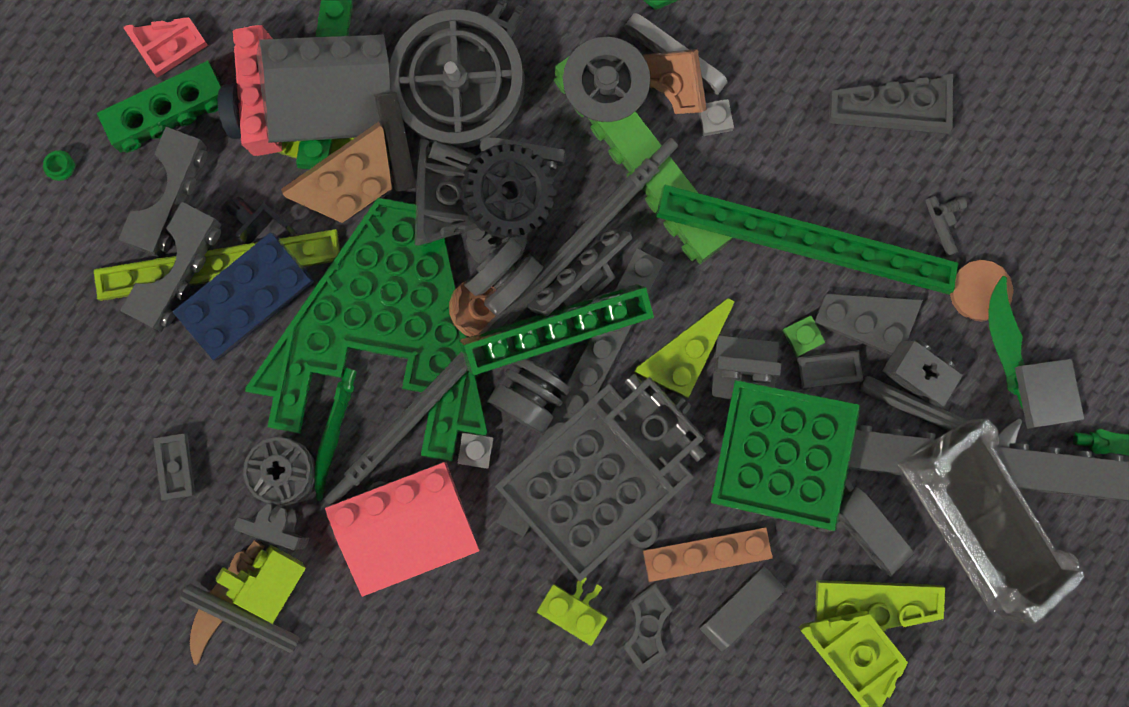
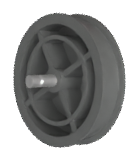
[389,9,525,149]

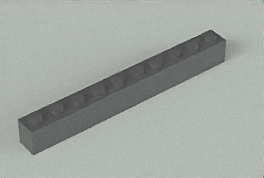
[849,425,1129,501]

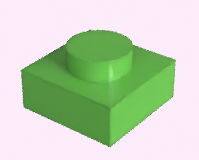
[782,316,825,357]

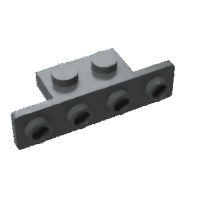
[528,229,633,316]

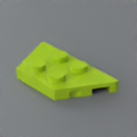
[799,610,908,707]

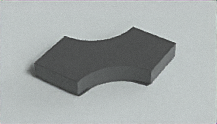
[622,583,674,672]

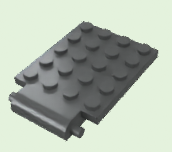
[495,374,707,582]

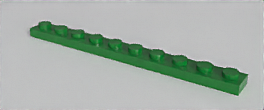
[656,185,958,295]

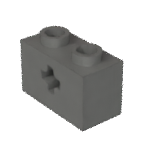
[882,339,963,407]

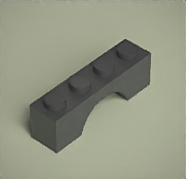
[118,127,208,258]
[120,202,221,332]

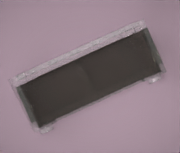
[898,419,1085,624]

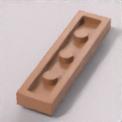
[643,527,773,582]

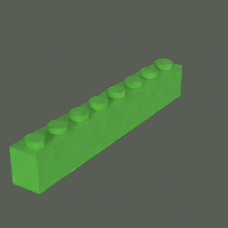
[554,56,732,264]

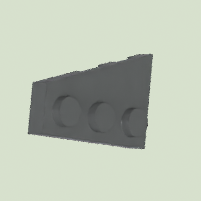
[814,294,923,355]

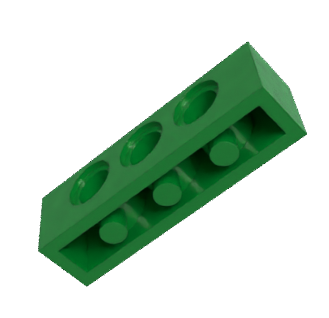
[97,61,223,153]

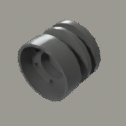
[488,359,571,435]
[243,437,316,505]

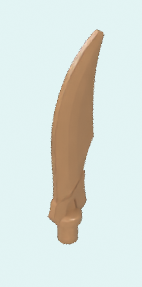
[190,539,265,665]

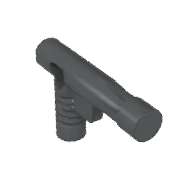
[925,196,967,257]

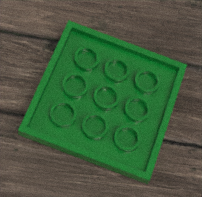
[711,380,861,531]

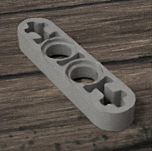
[624,13,727,95]

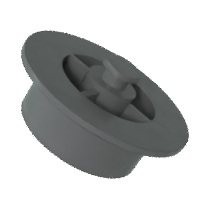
[563,37,650,122]

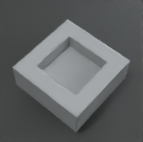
[699,99,734,136]
[458,433,494,469]

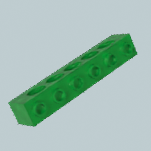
[459,284,654,376]

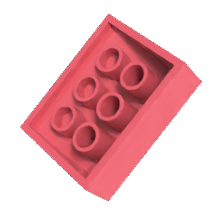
[325,462,480,597]

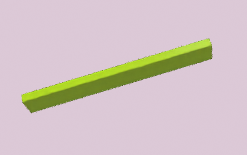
[94,229,341,301]

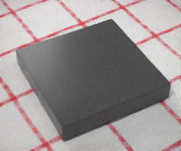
[1015,359,1084,429]

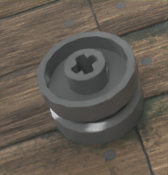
[464,236,543,316]

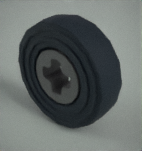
[217,83,241,139]

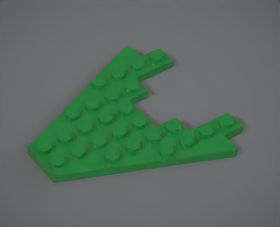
[245,198,487,461]

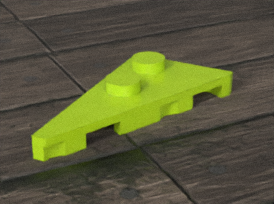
[634,299,735,399]

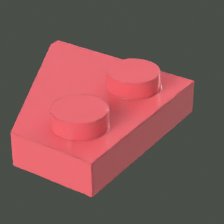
[123,17,208,78]

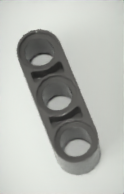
[839,487,914,576]
[698,565,786,652]

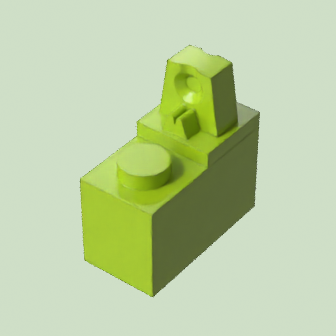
[216,545,306,624]

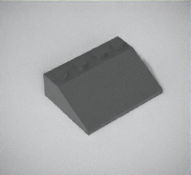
[256,35,392,143]

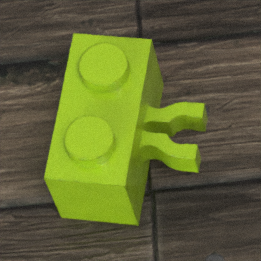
[537,577,608,646]

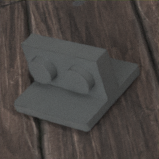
[711,336,781,399]

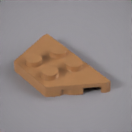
[281,121,392,223]

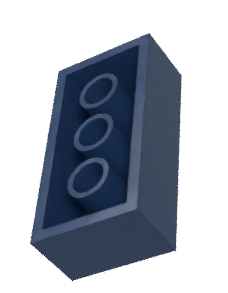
[173,232,315,360]

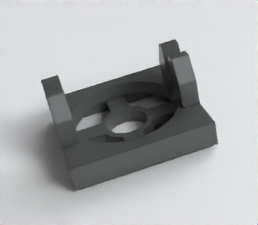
[234,503,310,550]

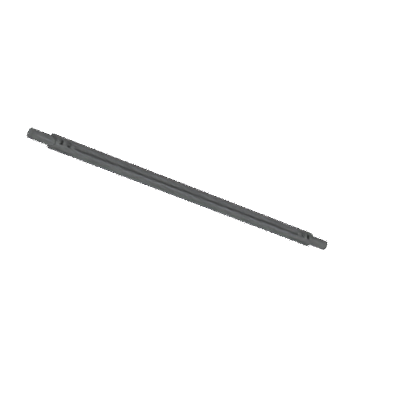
[324,138,678,506]

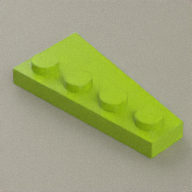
[815,580,945,631]

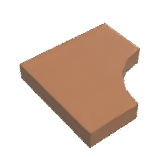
[643,49,707,114]

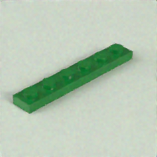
[296,0,353,169]

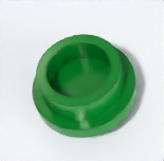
[43,150,75,181]

